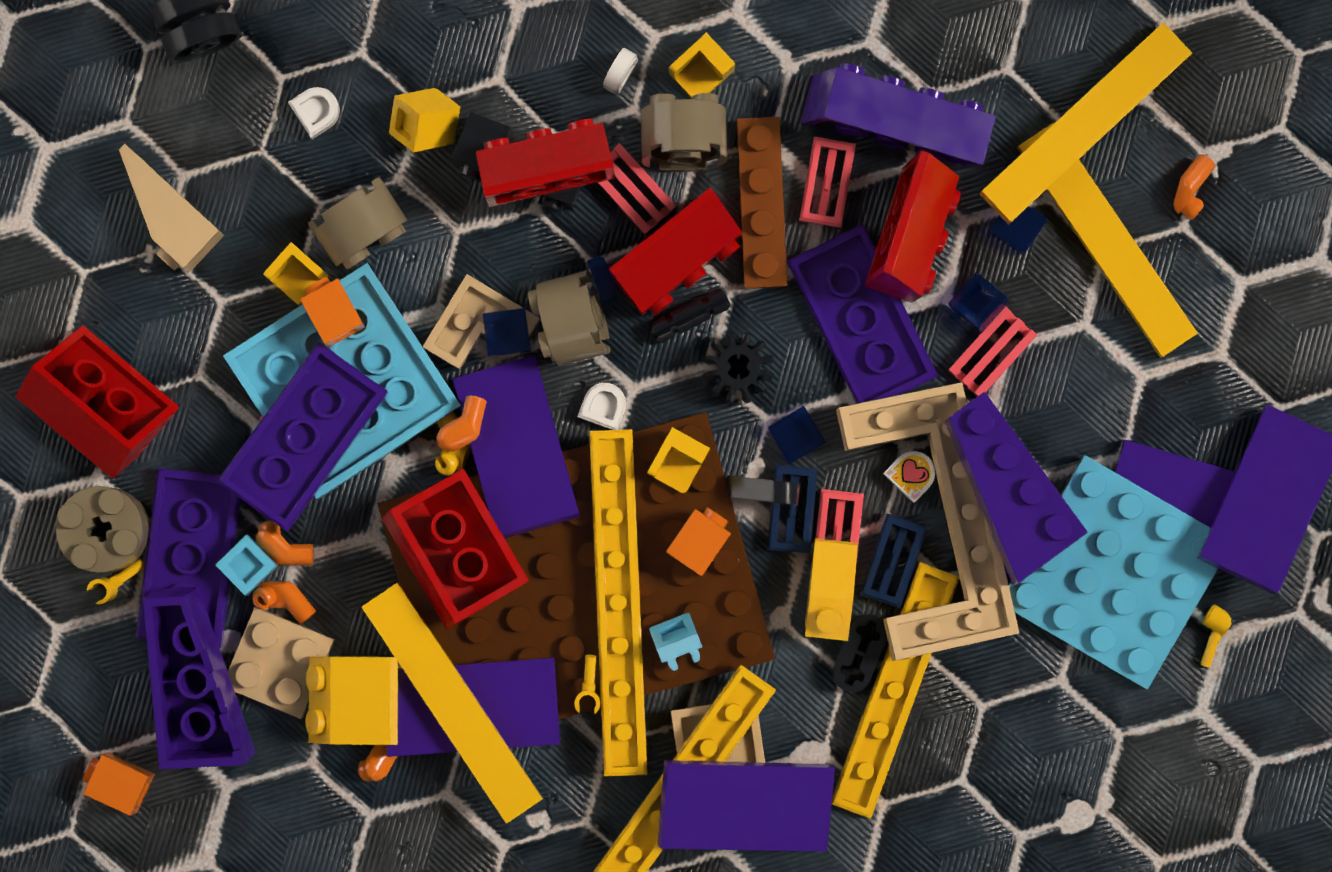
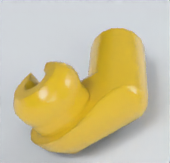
[435,411,471,476]

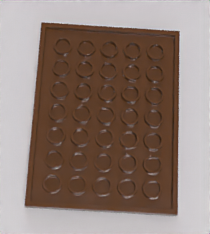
[377,412,775,719]

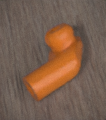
[1173,154,1215,220]
[436,395,487,452]
[255,521,314,565]
[252,581,317,625]
[358,745,397,782]

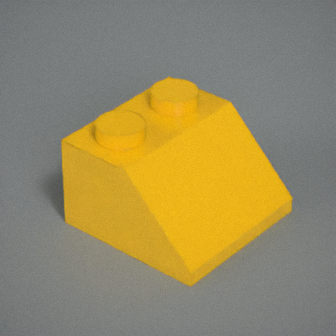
[305,656,398,745]

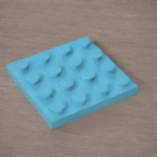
[223,263,461,500]
[1008,455,1218,690]

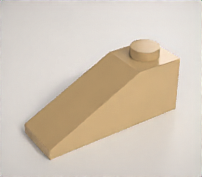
[119,144,224,272]

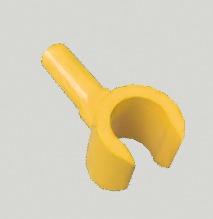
[86,559,145,604]
[1200,605,1231,668]
[574,655,601,714]

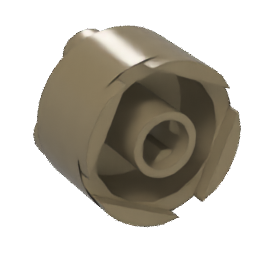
[641,93,727,172]
[308,177,408,270]
[528,270,610,366]
[56,486,150,573]

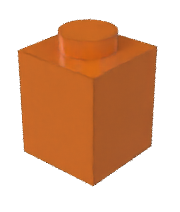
[300,277,365,348]
[666,507,731,577]
[82,752,155,816]

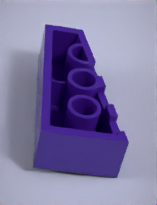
[800,63,996,168]
[945,392,1088,585]
[143,587,256,769]

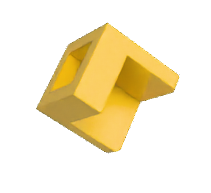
[669,32,735,99]
[389,88,461,153]
[263,242,329,306]
[647,427,710,493]

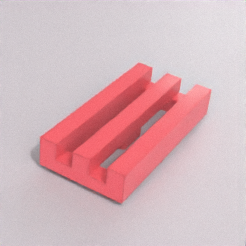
[799,137,856,229]
[598,143,677,236]
[948,307,1037,397]
[816,489,864,562]

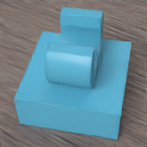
[216,535,278,596]
[649,612,702,671]

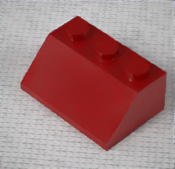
[476,119,615,207]
[865,150,961,303]
[609,187,742,317]
[15,325,179,479]
[382,468,529,630]

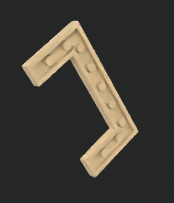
[836,382,1019,661]

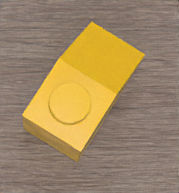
[805,538,858,641]

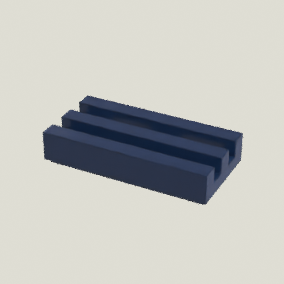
[767,465,818,554]
[859,513,928,608]

